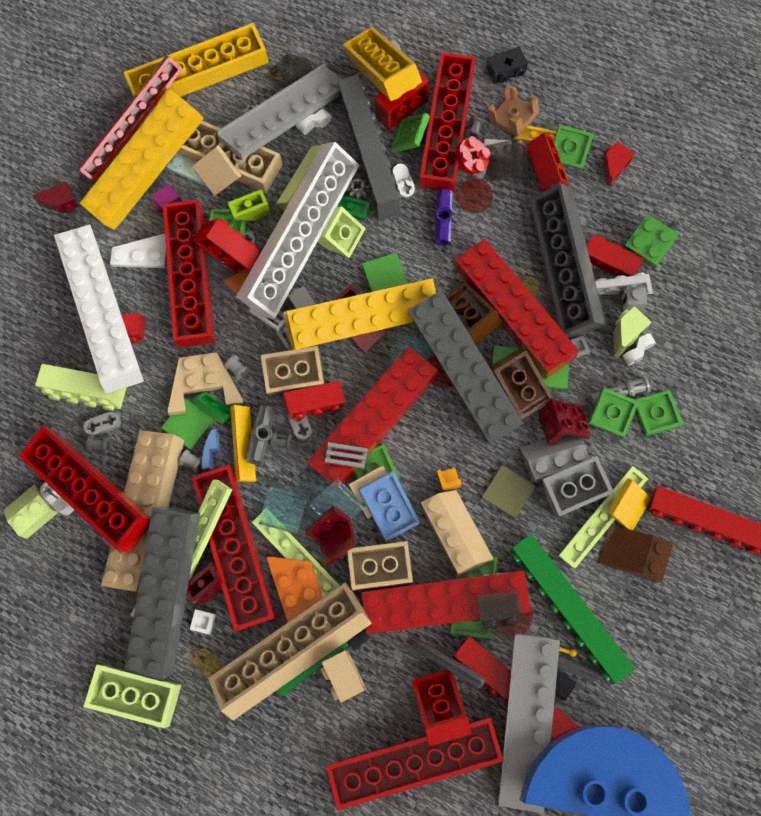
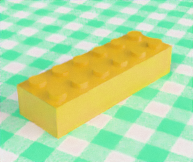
[343,27,422,101]

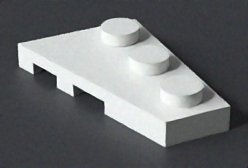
[110,233,167,268]
[595,273,653,295]

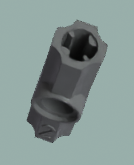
[245,405,275,465]

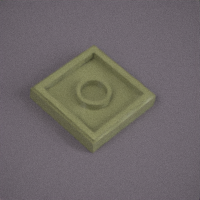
[481,465,536,519]

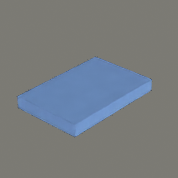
[358,470,420,542]

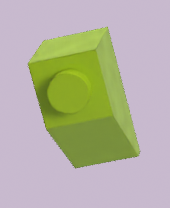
[228,189,271,221]

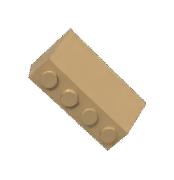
[421,490,494,578]

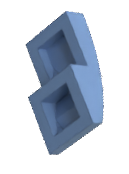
[202,429,220,472]

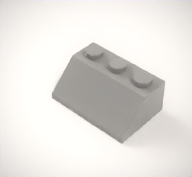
[519,434,590,484]
[542,456,614,517]

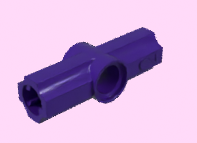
[435,189,453,246]

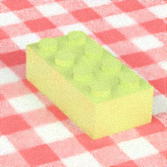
[35,364,126,411]
[84,665,181,728]

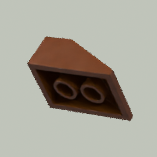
[446,281,503,345]
[490,348,554,420]
[598,525,673,583]

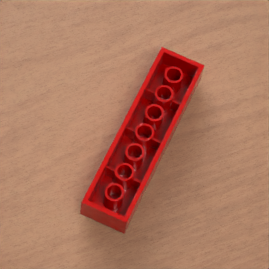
[419,52,476,193]
[163,199,216,348]
[455,239,579,379]
[307,346,438,490]
[18,426,151,553]
[192,465,277,632]
[362,571,531,634]
[326,717,503,811]

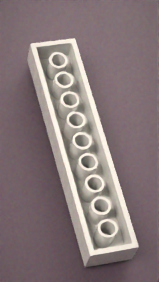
[236,142,359,318]
[54,225,144,394]

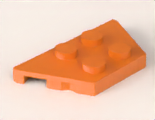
[267,557,324,622]

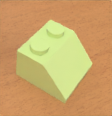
[317,206,366,258]
[613,306,651,359]
[4,484,58,539]

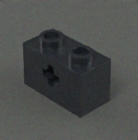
[486,46,528,84]

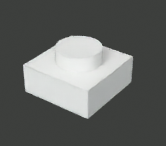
[190,609,216,635]

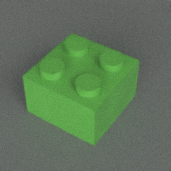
[624,214,679,268]

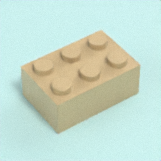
[261,346,324,395]
[347,541,413,592]
[321,651,366,703]

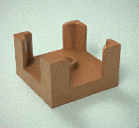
[488,85,539,137]

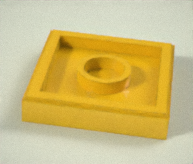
[608,478,652,530]

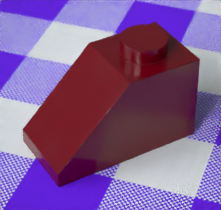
[33,182,79,214]
[187,563,221,604]

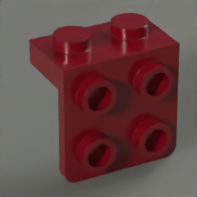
[538,399,591,445]
[305,506,355,566]

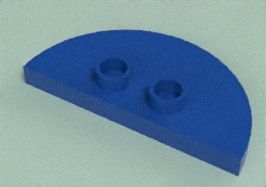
[520,725,691,816]

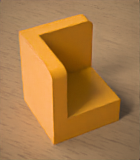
[436,468,462,492]

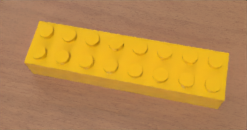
[123,23,269,102]
[80,89,204,230]
[283,278,436,350]

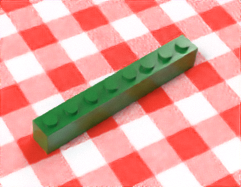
[510,534,635,684]

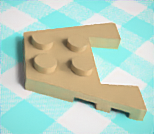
[168,352,243,416]

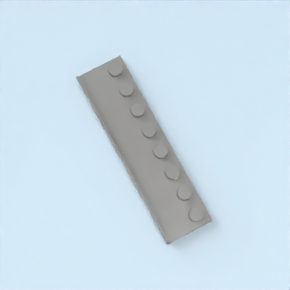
[217,64,342,159]
[498,633,560,813]

